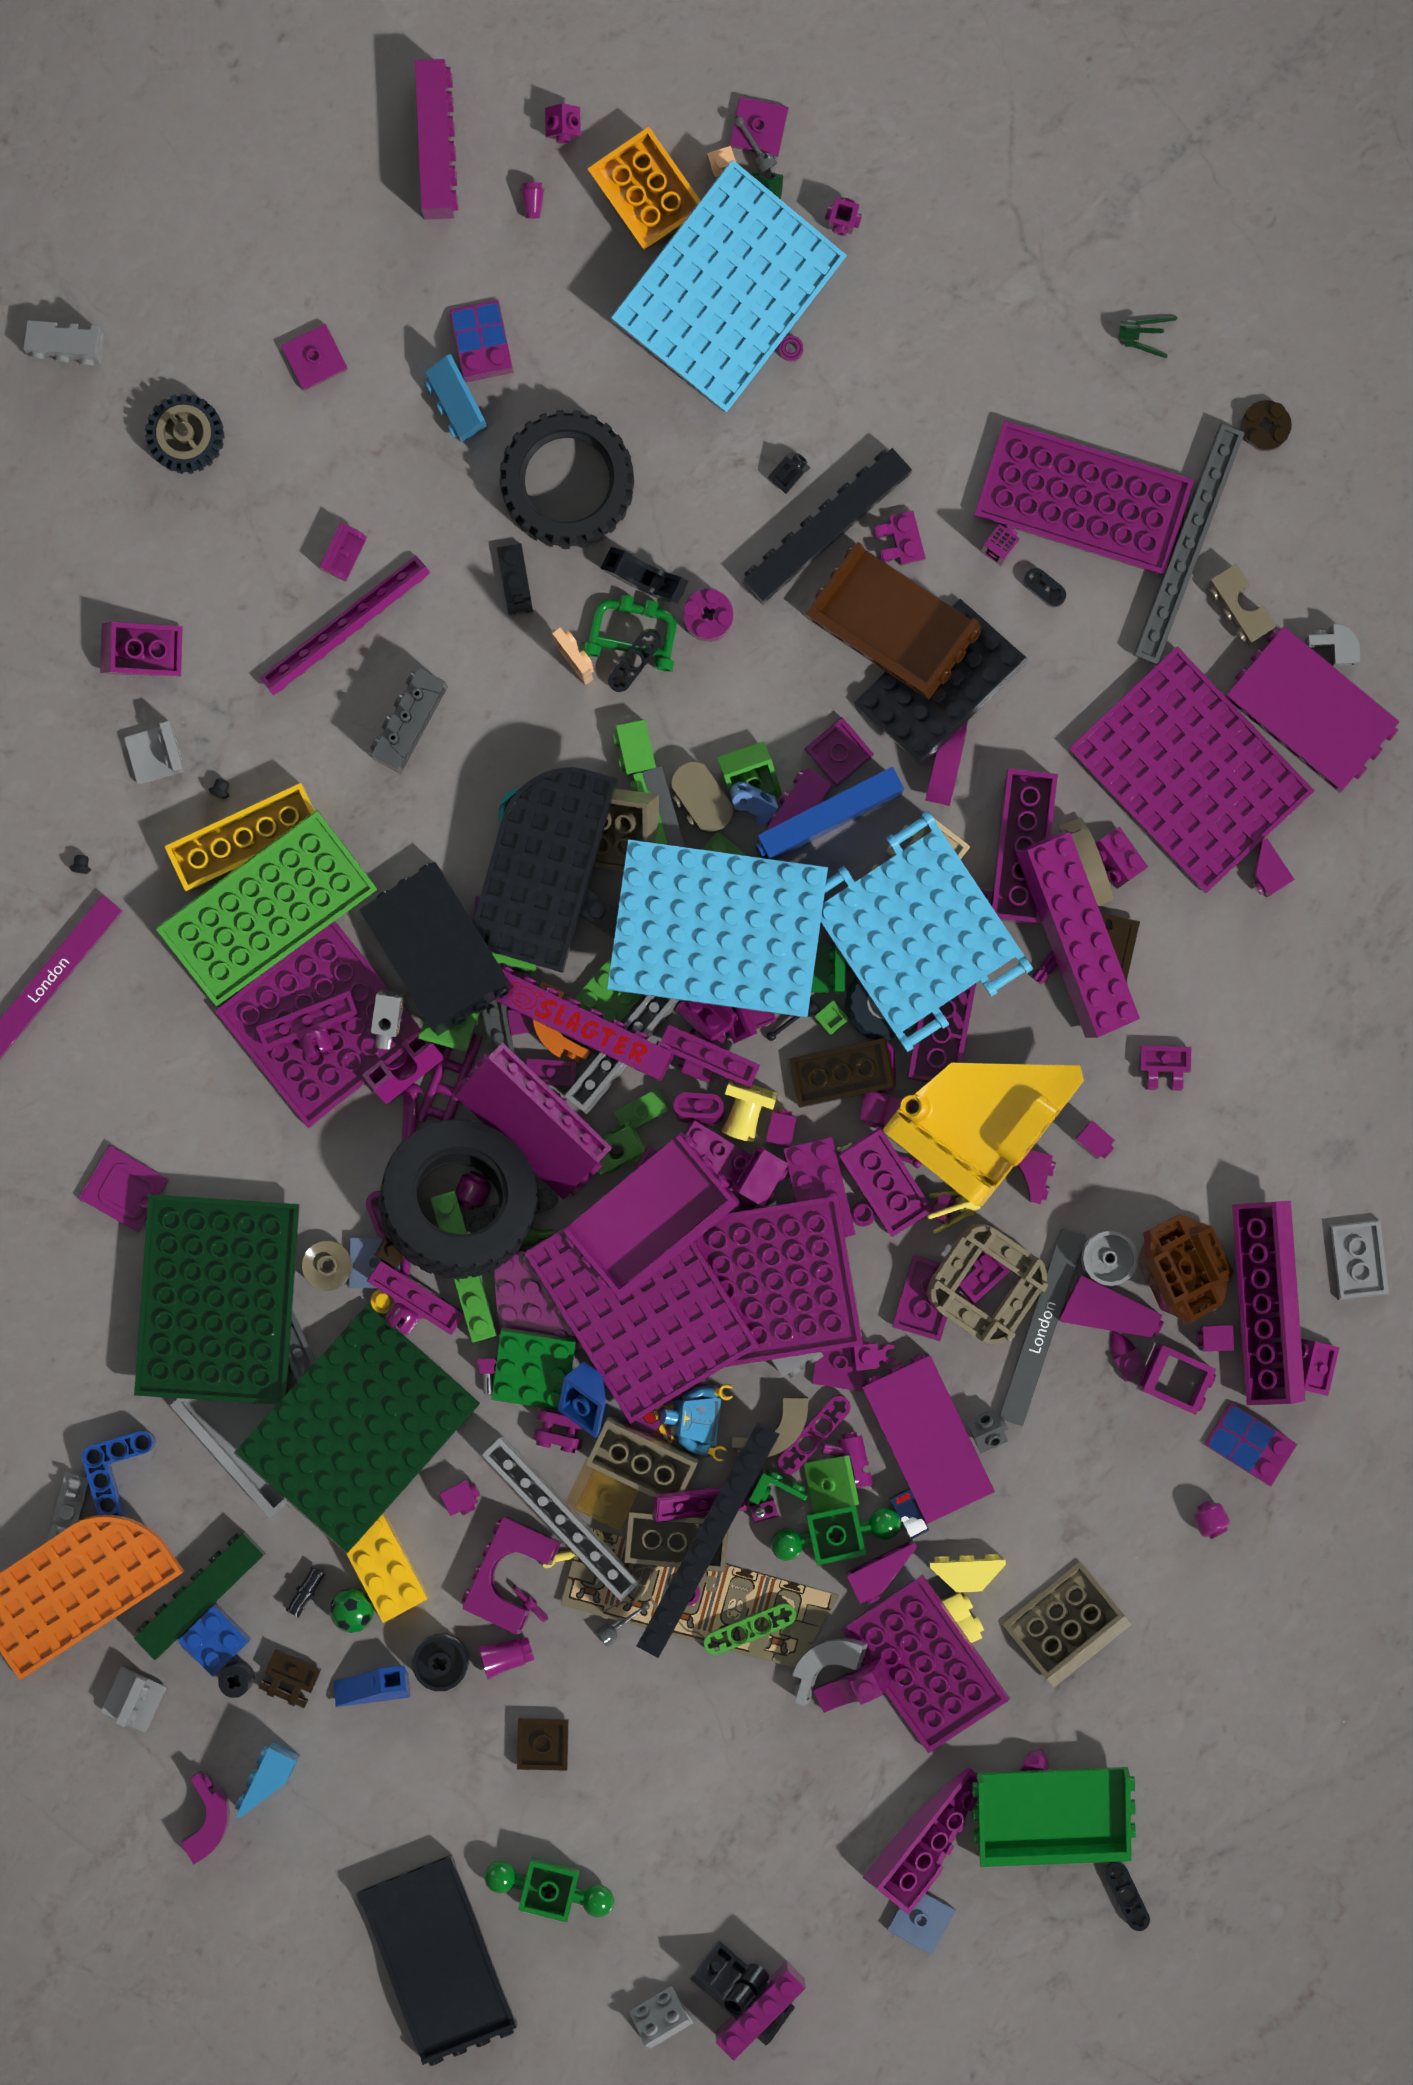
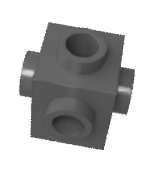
[966,1409,1008,1453]

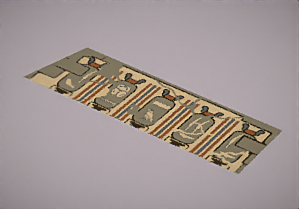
[561,1528,839,1668]

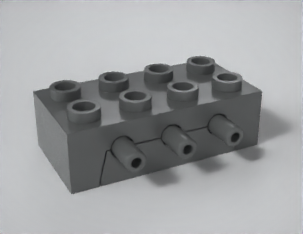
[370,668,448,774]

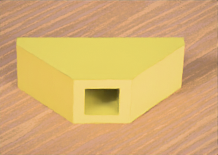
[929,1554,1006,1592]

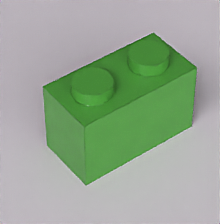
[613,719,656,777]

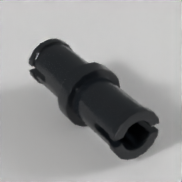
[286,1566,325,1618]

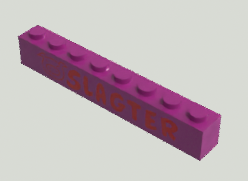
[494,964,674,1082]

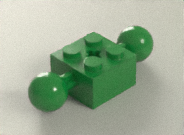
[771,1505,901,1565]
[484,1857,614,1922]

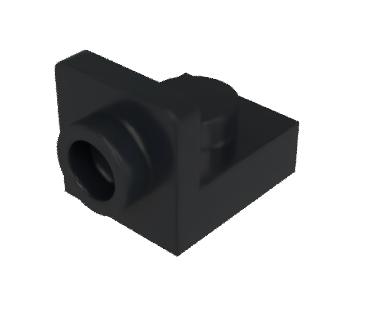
[768,451,810,494]

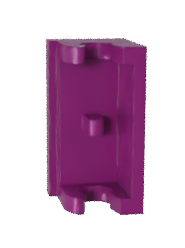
[319,522,367,582]

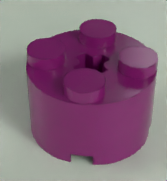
[683,589,733,642]

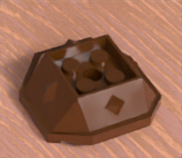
[1137,1214,1233,1324]

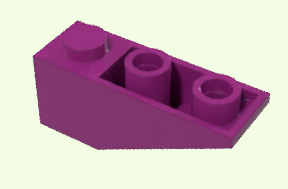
[766,767,833,831]

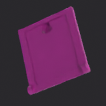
[78,1144,169,1232]

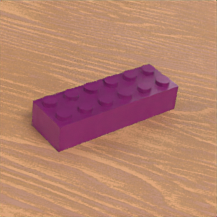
[415,59,458,220]
[991,768,1058,925]

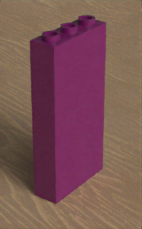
[862,1352,995,1524]

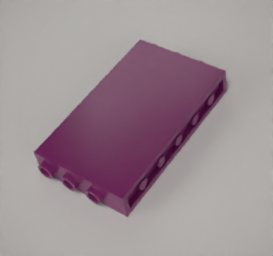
[1225,626,1400,793]
[455,1043,612,1200]
[563,1132,740,1301]

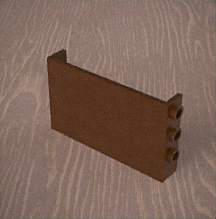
[806,542,981,700]

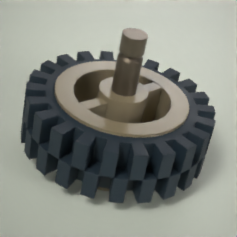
[145,394,225,474]

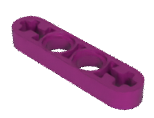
[778,1395,851,1474]

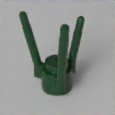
[1119,316,1178,358]

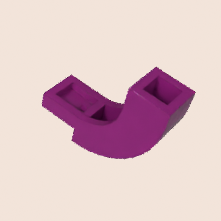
[925,721,968,806]
[181,1770,230,1865]

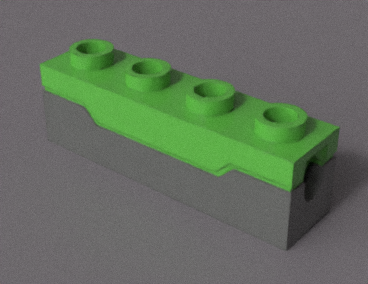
[630,766,685,847]

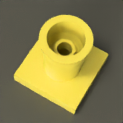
[721,1080,778,1142]

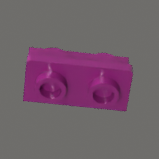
[676,1001,736,1043]
[1301,1338,1340,1396]

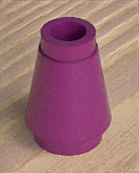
[520,182,545,218]

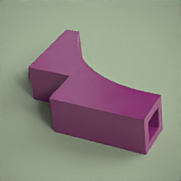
[1017,1150,1056,1204]

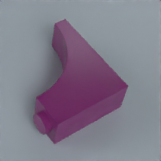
[813,1658,892,1713]

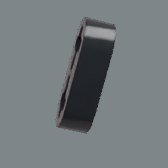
[1024,568,1066,607]

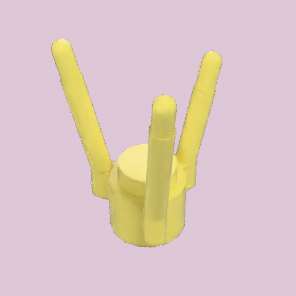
[927,1191,981,1234]

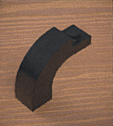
[600,547,689,604]

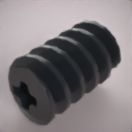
[218,1661,255,1698]

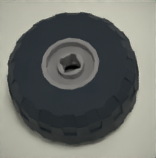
[845,977,913,1041]

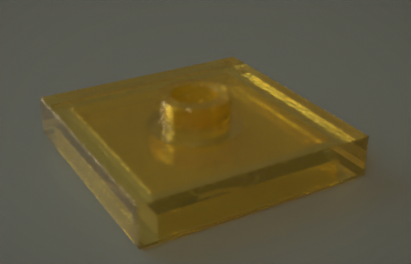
[575,1469,639,1531]

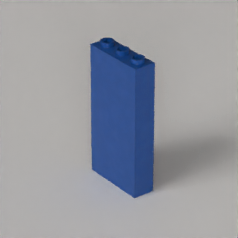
[755,766,904,860]

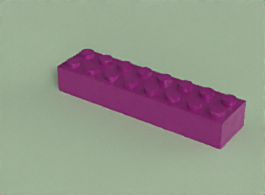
[1016,832,1140,1038]
[1232,1201,1306,1405]

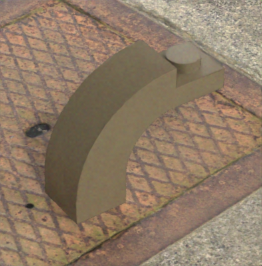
[1059,817,1114,906]
[732,1397,808,1457]

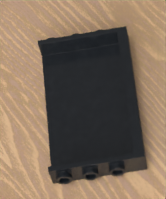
[359,862,514,1036]

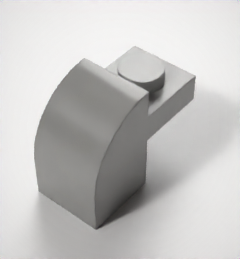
[1306,624,1360,667]

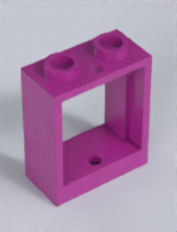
[1136,1343,1216,1415]

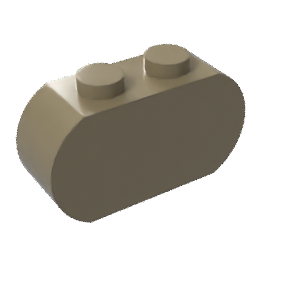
[671,762,733,833]

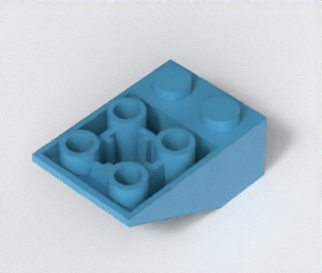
[234,1742,300,1818]

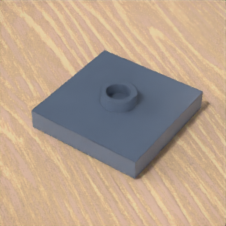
[349,1238,400,1288]
[887,1893,956,1955]

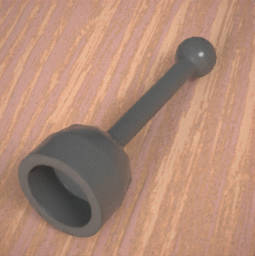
[735,117,777,174]
[596,1602,650,1647]

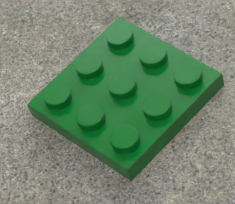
[491,1327,576,1410]

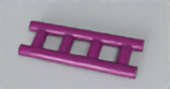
[417,1034,483,1122]

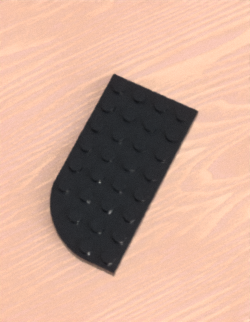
[473,767,618,973]

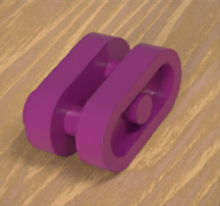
[673,1092,724,1125]
[532,1409,584,1453]

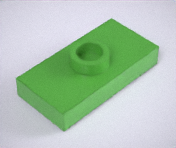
[613,1088,669,1128]

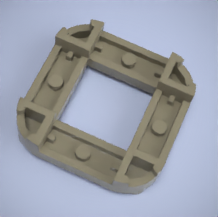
[926,1224,1048,1345]

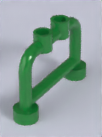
[580,595,676,672]

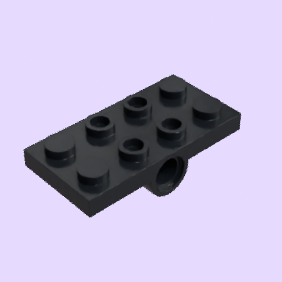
[690,1941,795,2045]

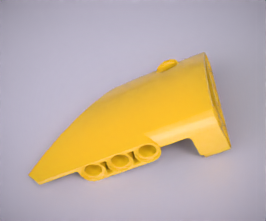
[883,1063,1084,1206]

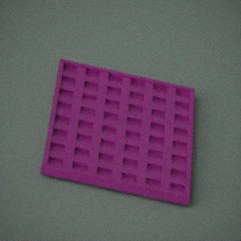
[1068,646,1315,894]
[524,1226,759,1424]

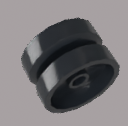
[412,1633,469,1692]

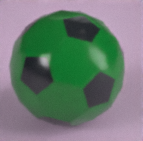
[329,1588,374,1633]

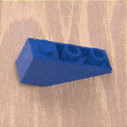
[334,1665,410,1707]

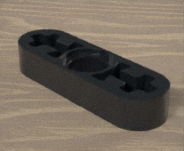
[608,629,661,692]
[1105,1862,1150,1931]

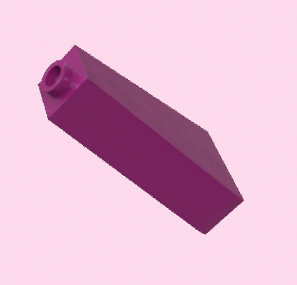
[1058,1275,1164,1338]

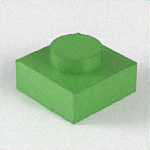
[814,1000,849,1035]

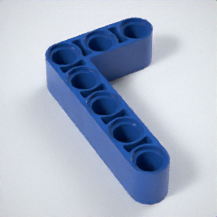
[82,1430,156,1517]

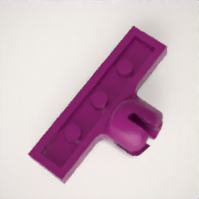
[256,991,359,1060]
[367,1259,464,1335]

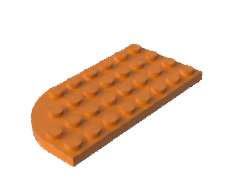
[0,1515,184,1680]

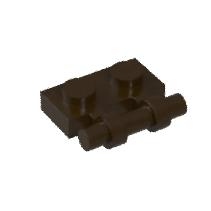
[258,1649,322,1708]

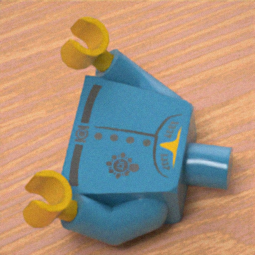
[660,1384,733,1462]

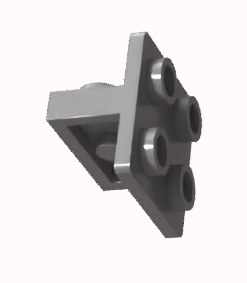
[101,1667,167,1732]
[630,1986,694,2049]

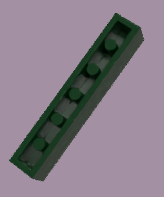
[134,1532,266,1660]

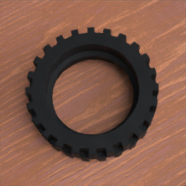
[500,410,634,549]

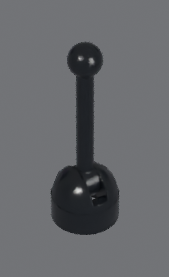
[766,997,821,1041]

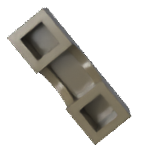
[1208,564,1277,645]

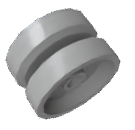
[1080,1231,1138,1286]

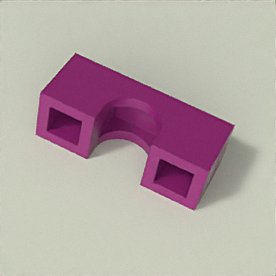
[362,1028,444,1105]

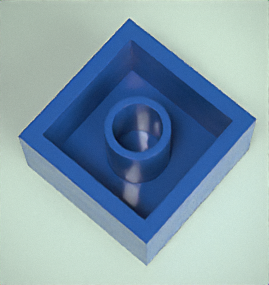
[178,1603,251,1677]

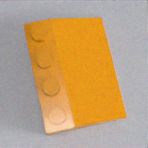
[587,127,700,251]

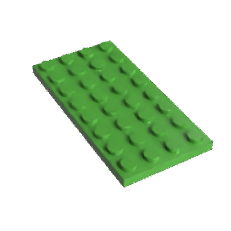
[156,809,377,1007]

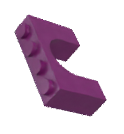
[462,1517,562,1634]
[716,1961,806,2061]

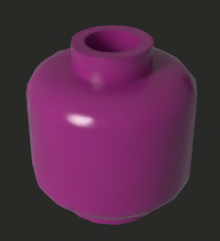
[455,1171,491,1210]
[1193,1500,1230,1540]

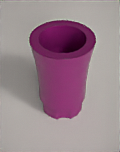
[478,1637,534,1680]

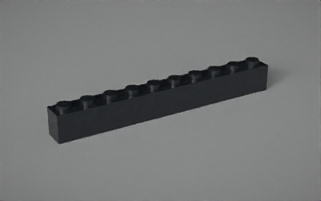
[636,1422,780,1658]

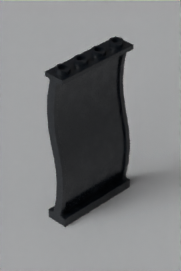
[357,1854,518,2066]

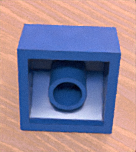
[558,1362,606,1438]

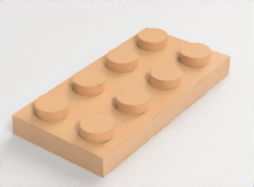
[552,628,594,685]

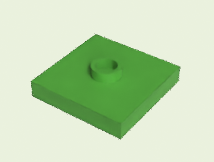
[804,1455,859,1512]

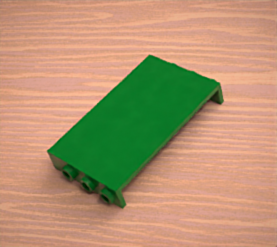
[972,1767,1136,1867]

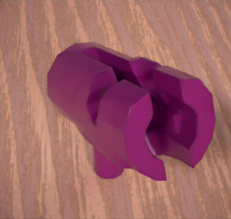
[822,1431,873,1488]

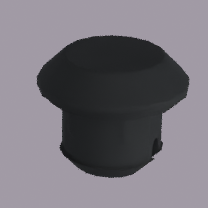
[208,778,230,799]
[69,855,91,874]

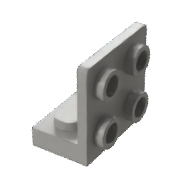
[125,721,186,785]

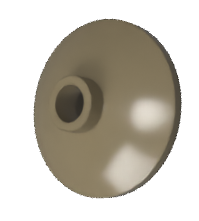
[302,1241,352,1291]

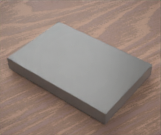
[1330,1220,1389,1300]

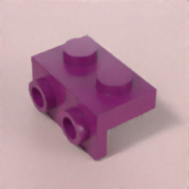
[1095,826,1148,889]

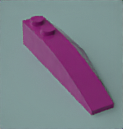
[863,1767,977,1915]

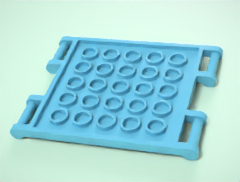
[821,810,1033,1053]

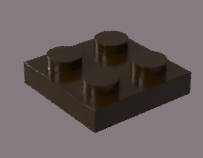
[517,1718,569,1771]

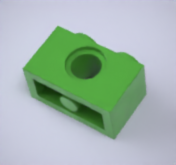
[598,1120,644,1175]

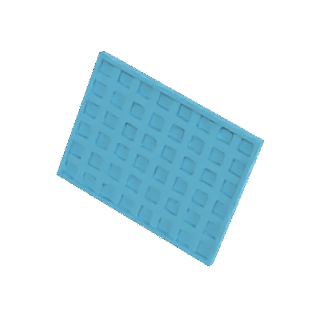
[610,160,847,412]
[607,840,828,1018]

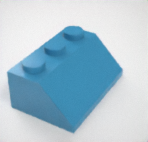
[424,354,487,442]

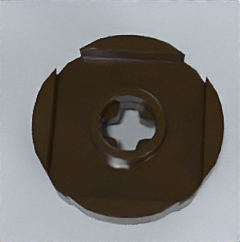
[1241,400,1292,451]

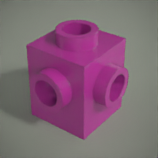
[545,103,581,143]
[825,197,862,236]

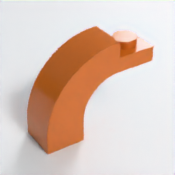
[533,981,591,1063]

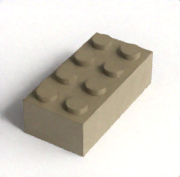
[585,1415,700,1498]
[624,1512,729,1573]

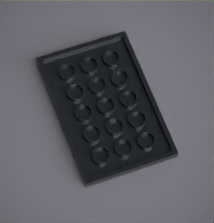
[854,599,1028,766]

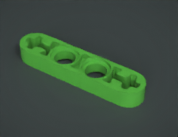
[704,1603,796,1655]

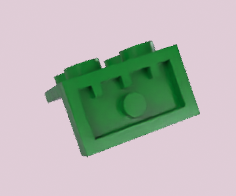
[811,943,845,993]
[748,1469,808,1505]

